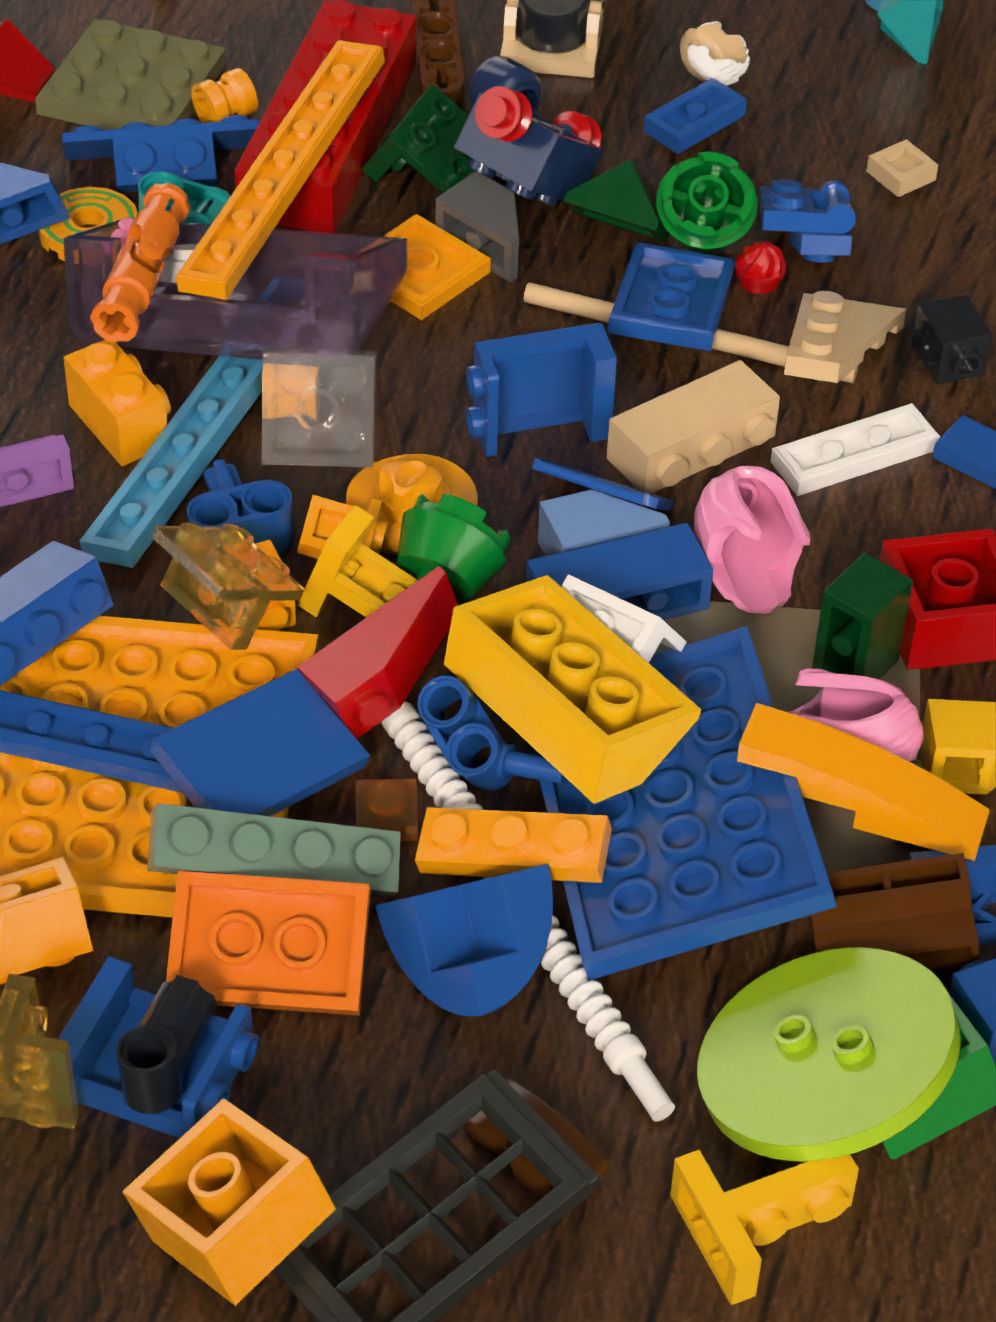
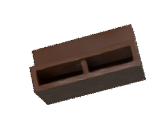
[810,853,980,971]

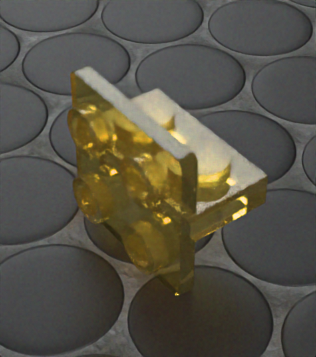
[152,522,305,650]
[0,974,79,1129]

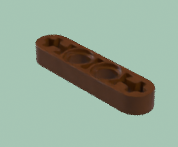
[412,0,464,107]

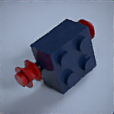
[454,86,603,206]

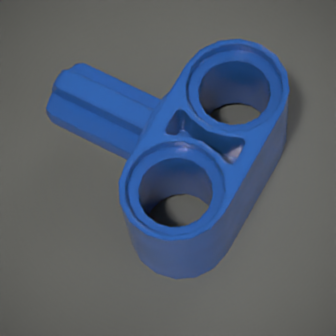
[187,459,294,568]

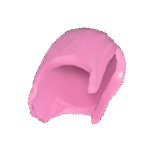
[694,466,811,614]
[788,669,924,779]

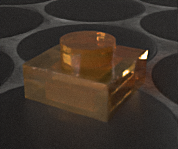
[355,779,418,841]

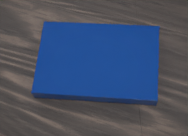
[607,242,736,351]
[150,668,370,816]

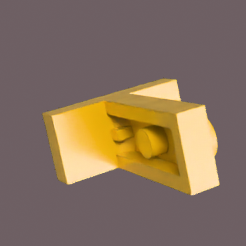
[297,505,418,617]
[670,1150,859,1305]

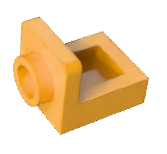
[297,495,388,559]

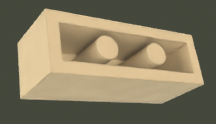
[607,360,780,493]

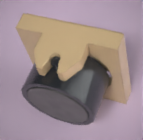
[500,0,604,78]

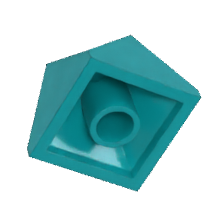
[877,0,944,64]

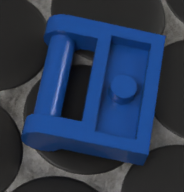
[759,180,856,234]

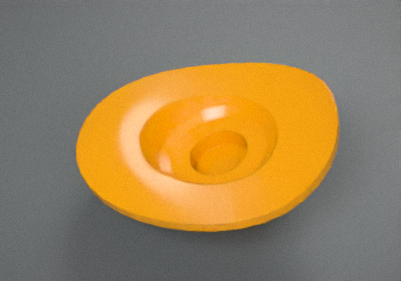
[346,454,478,556]

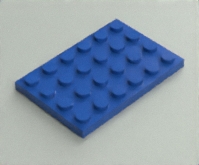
[532,626,837,980]

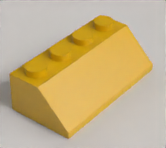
[444,575,701,804]

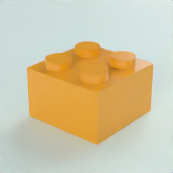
[122,1098,336,1306]

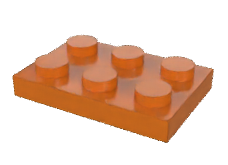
[166,871,371,1016]

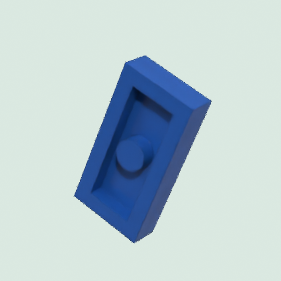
[644,78,747,154]

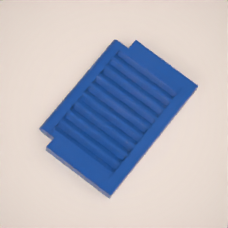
[532,458,675,511]

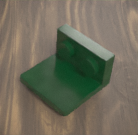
[361,83,486,193]

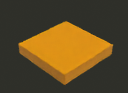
[347,214,491,320]

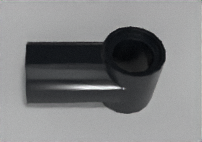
[116,975,216,1114]

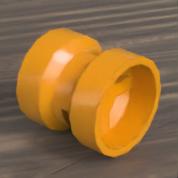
[191,68,258,123]

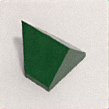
[563,159,670,243]

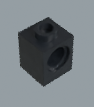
[912,295,992,384]

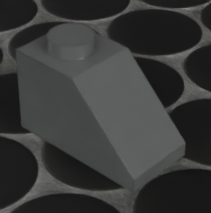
[435,171,519,283]

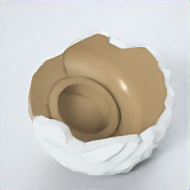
[680,21,750,86]

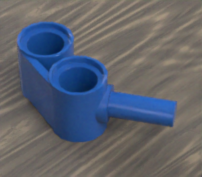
[417,676,568,791]

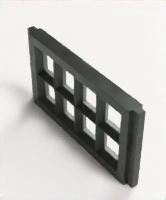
[273,1069,600,1322]

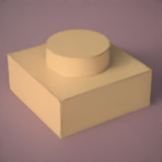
[866,139,938,197]

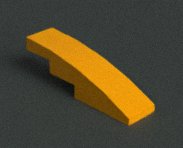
[737,703,990,861]

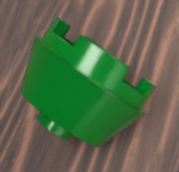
[656,152,758,253]
[397,493,510,601]

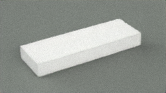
[770,403,940,496]

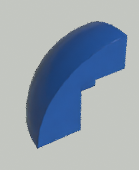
[375,864,553,1017]

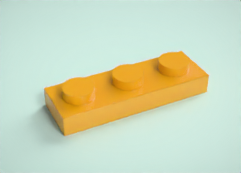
[415,807,612,883]

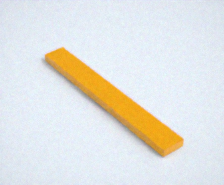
[176,40,385,300]

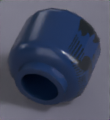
[469,56,541,113]

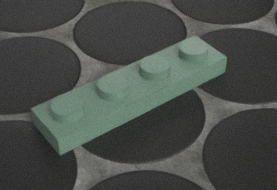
[147,803,401,898]

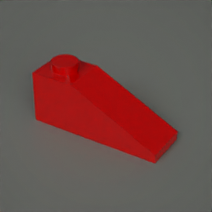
[297,566,459,739]

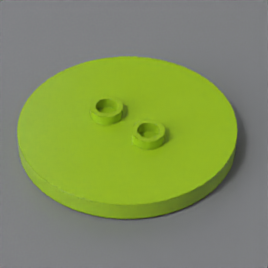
[697,948,961,1161]

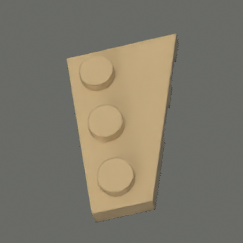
[784,291,906,383]

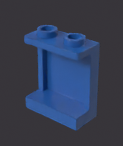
[466,322,617,457]
[48,956,259,1139]

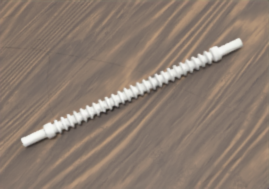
[381,702,675,1121]

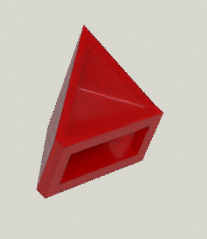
[0,19,56,103]

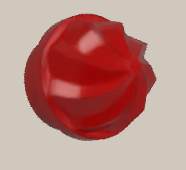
[735,241,786,294]

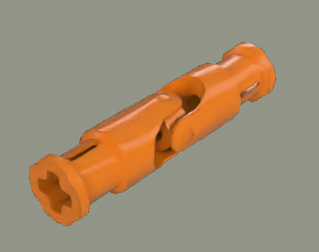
[90,183,190,342]

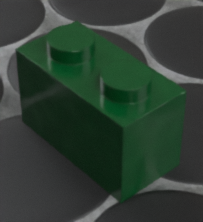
[812,553,913,679]

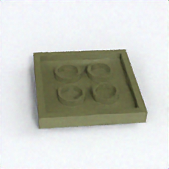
[35,19,227,130]

